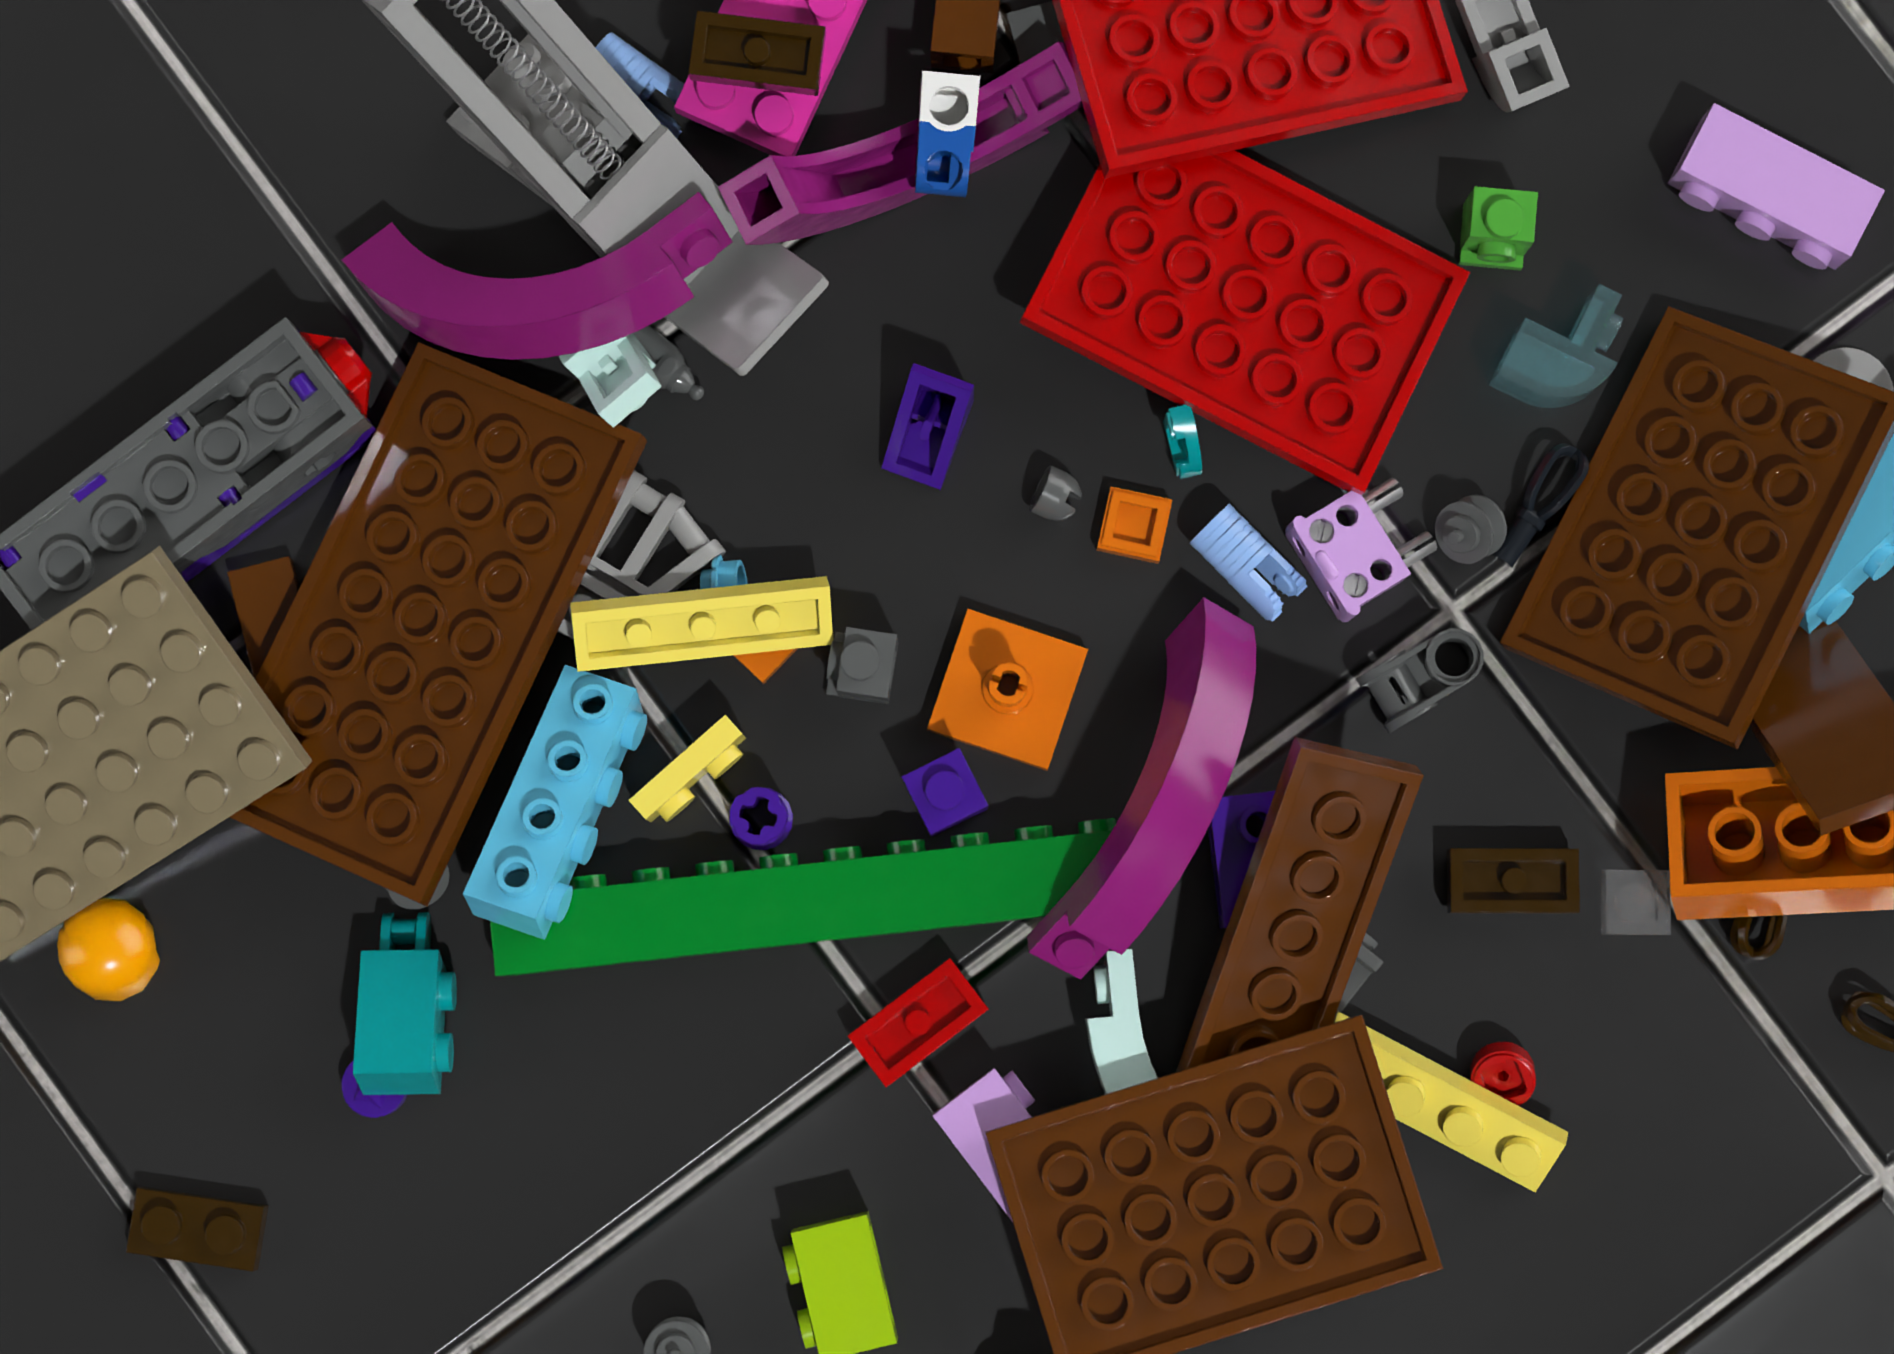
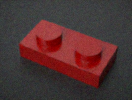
[848,958,989,1087]

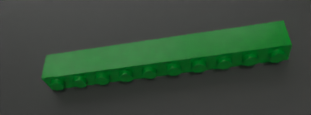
[490,818,1116,977]

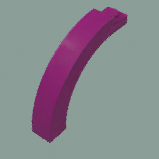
[718,42,1083,245]
[341,192,733,360]
[1027,597,1256,980]

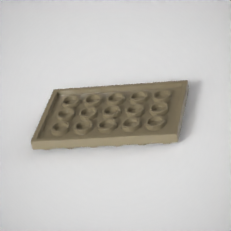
[0,546,312,961]

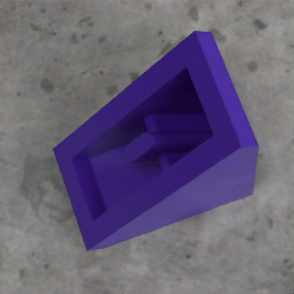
[881,363,974,490]

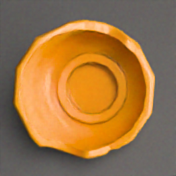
[57,898,160,1001]

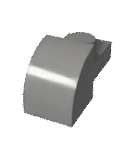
[1455,0,1570,112]

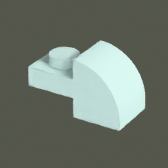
[559,333,662,428]

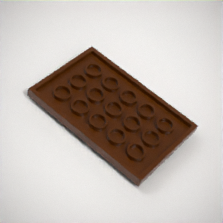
[1500,306,1894,750]
[985,1015,1443,1354]

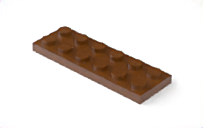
[1176,737,1424,1072]

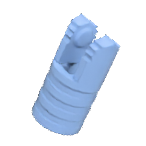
[595,32,684,138]
[1189,503,1307,622]

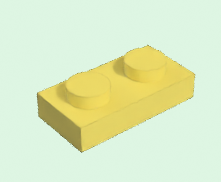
[629,715,746,822]

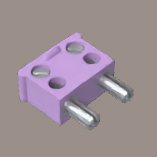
[1285,478,1437,622]

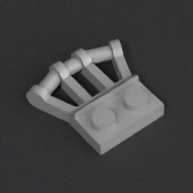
[558,470,726,669]

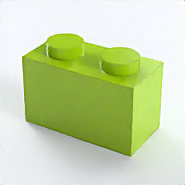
[782,1211,898,1354]

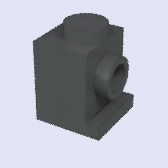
[826,627,898,705]

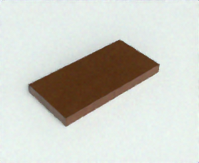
[1749,621,1894,836]

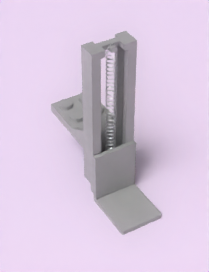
[361,0,829,376]

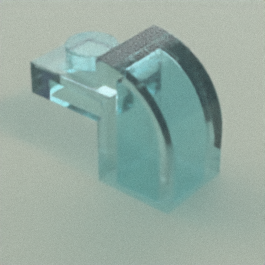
[1489,284,1623,408]

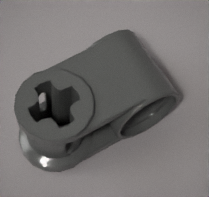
[1356,628,1484,734]

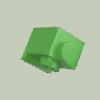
[1458,186,1538,271]

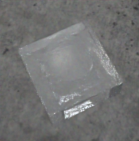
[1601,870,1671,935]

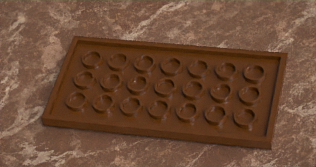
[229,342,647,907]

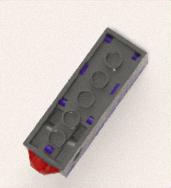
[0,317,377,630]

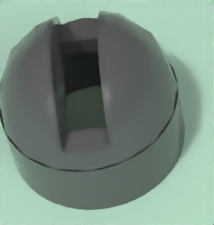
[1029,465,1082,521]

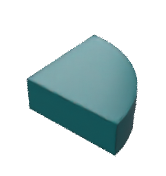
[1163,405,1202,479]

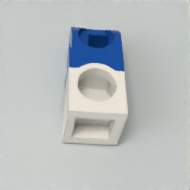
[915,71,980,197]

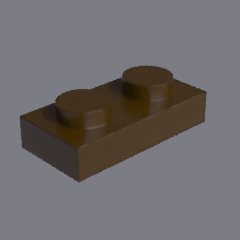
[689,11,826,96]
[1447,848,1580,914]
[126,1187,269,1272]

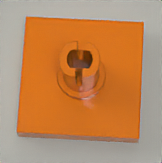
[927,609,1088,771]

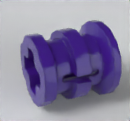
[729,787,793,850]

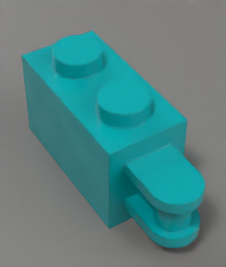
[353,912,457,1095]

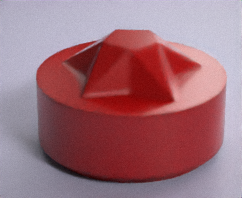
[1470,1042,1536,1106]

